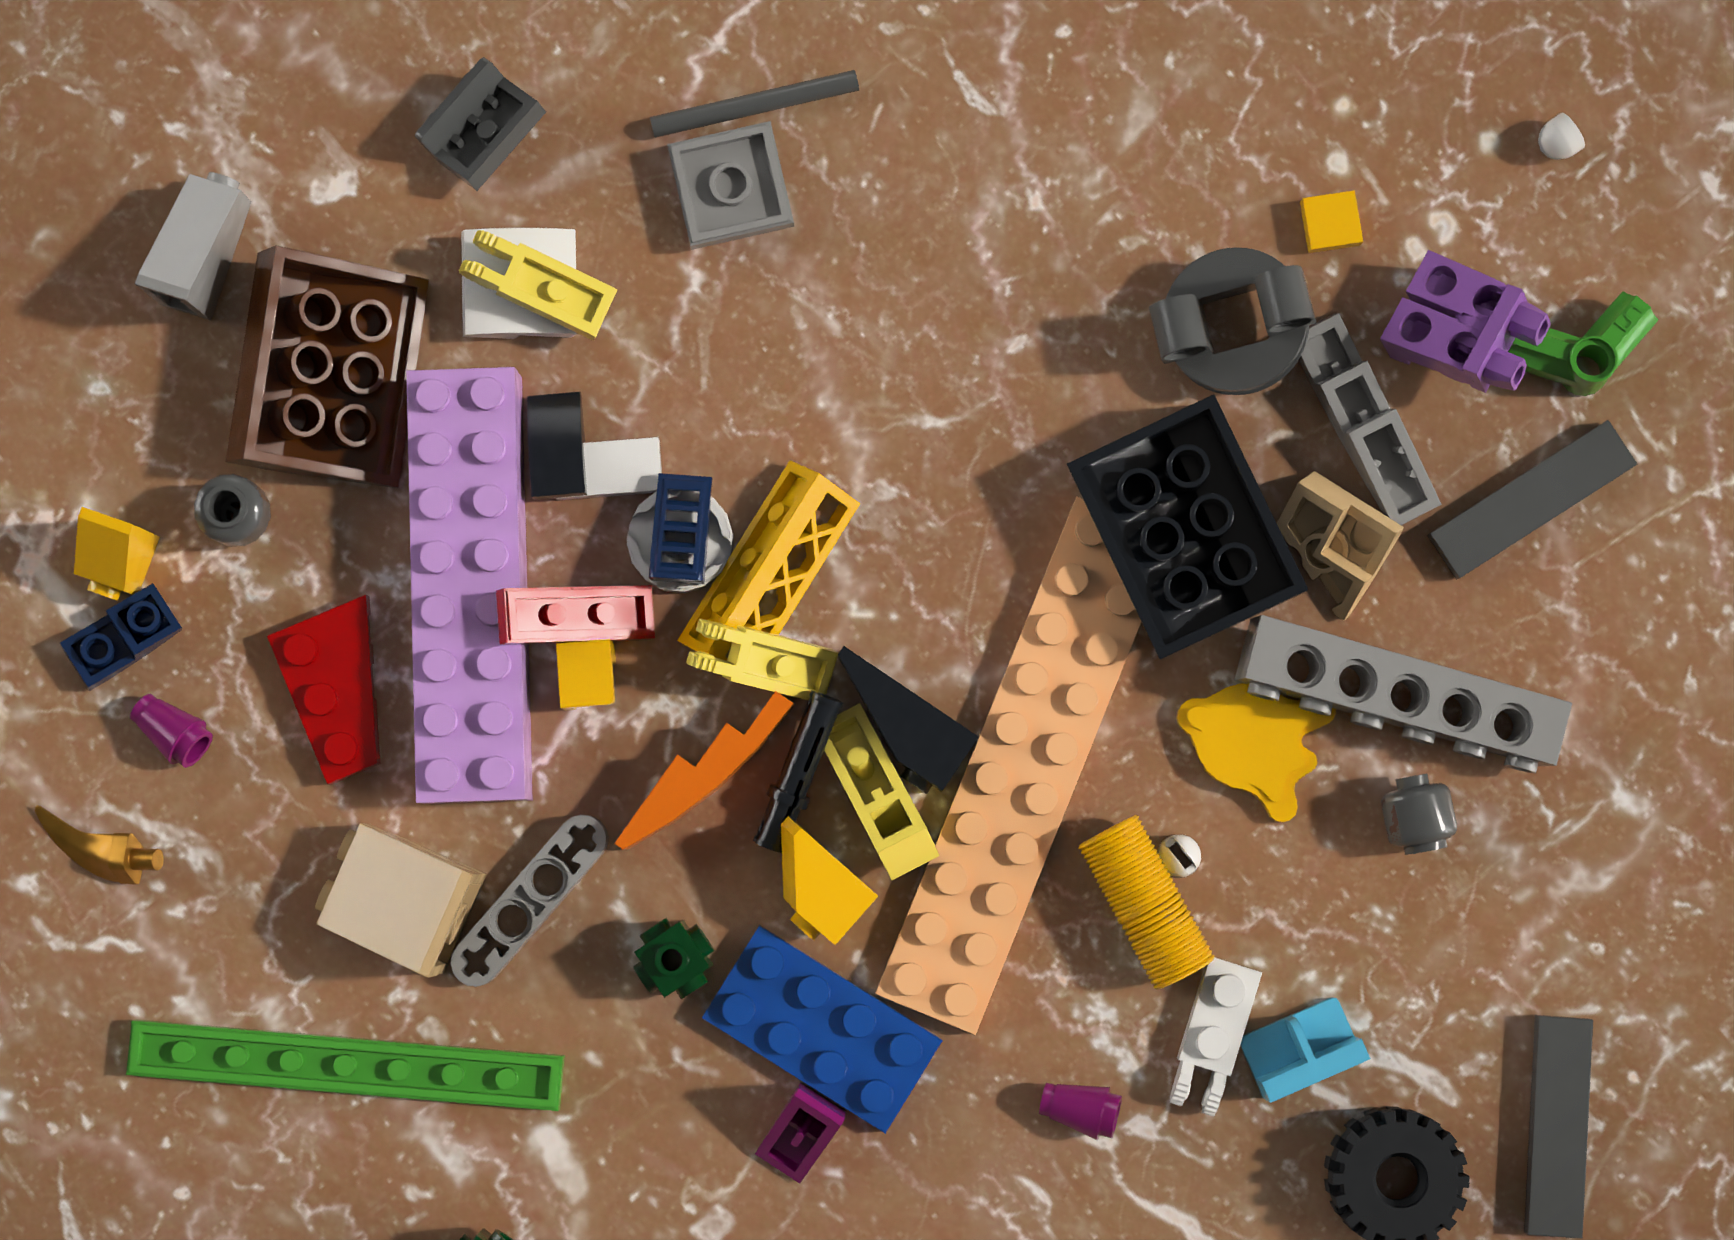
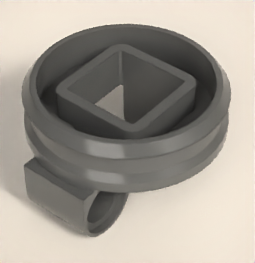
[1149,247,1316,395]

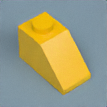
[74,507,160,601]
[781,816,878,945]

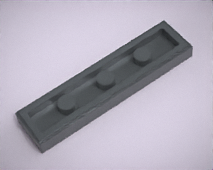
[1427,420,1637,580]
[1524,1015,1593,1239]

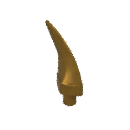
[34,805,164,885]

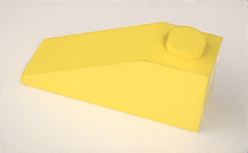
[824,703,940,880]

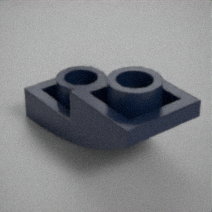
[60,583,182,691]

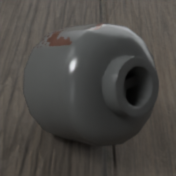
[194,474,271,547]
[1381,773,1457,855]

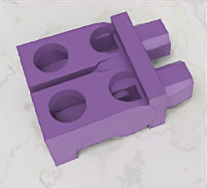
[1380,250,1551,393]

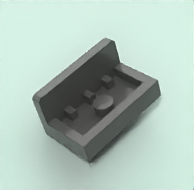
[415,57,546,191]

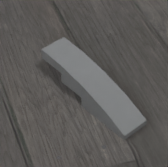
[1299,313,1442,525]

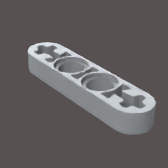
[451,815,609,987]

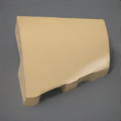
[1277,471,1404,621]

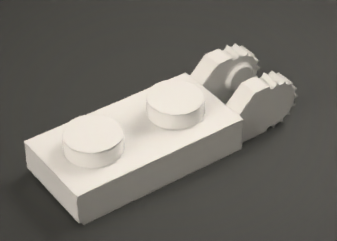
[1169,957,1262,1117]

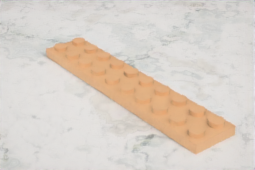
[875,496,1141,1035]

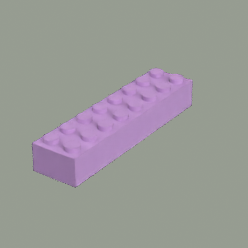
[406,367,533,804]

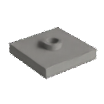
[667,121,794,250]

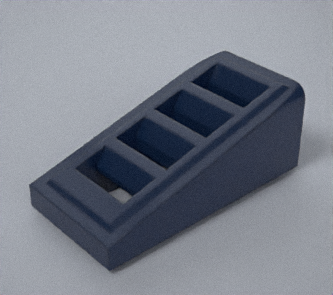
[649,473,713,584]

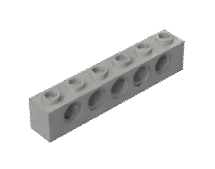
[1234,615,1572,774]

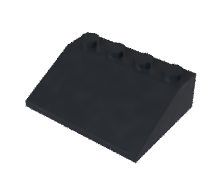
[1067,394,1308,660]

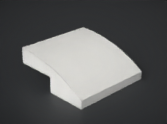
[461,228,577,339]

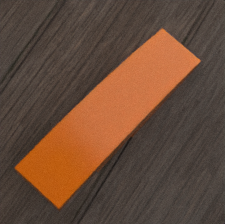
[614,691,795,850]

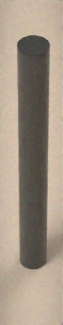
[650,70,859,138]

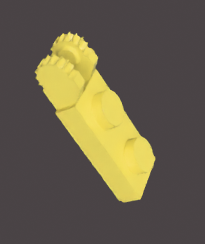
[459,230,617,340]
[686,619,839,700]

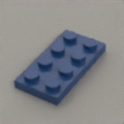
[702,925,943,1134]

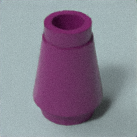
[130,694,213,768]
[1039,1083,1122,1140]

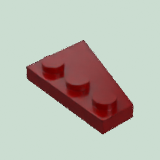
[267,595,381,785]

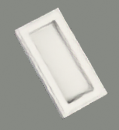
[556,437,662,500]

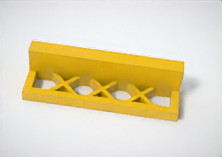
[677,460,860,661]

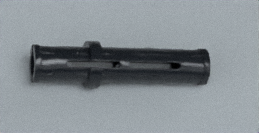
[753,690,844,853]

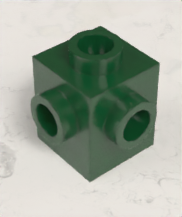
[633,918,715,999]

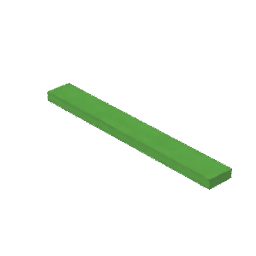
[126,1019,565,1111]

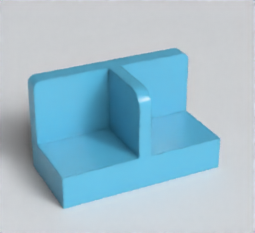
[1240,997,1371,1103]

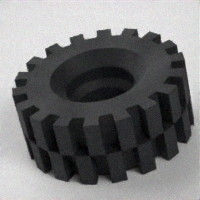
[1324,1106,1470,1240]

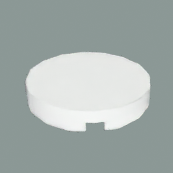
[627,490,734,593]

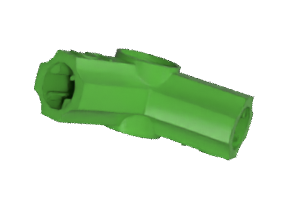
[1508,291,1659,396]

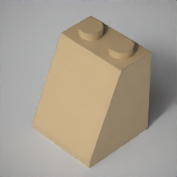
[315,823,487,978]

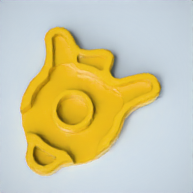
[1177,683,1336,822]

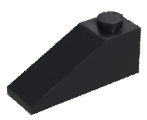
[838,646,979,794]

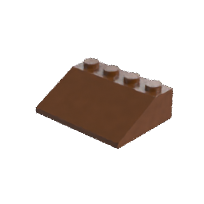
[225,245,429,488]

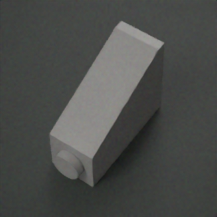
[135,172,251,320]

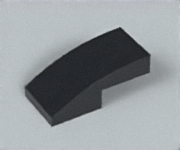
[527,392,587,500]

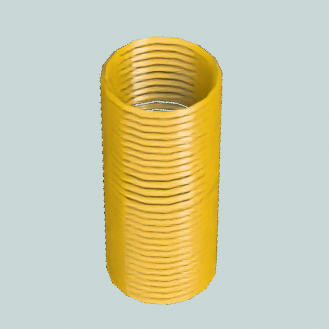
[1078,815,1215,990]

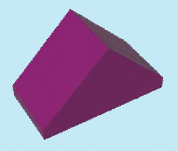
[755,1082,846,1184]

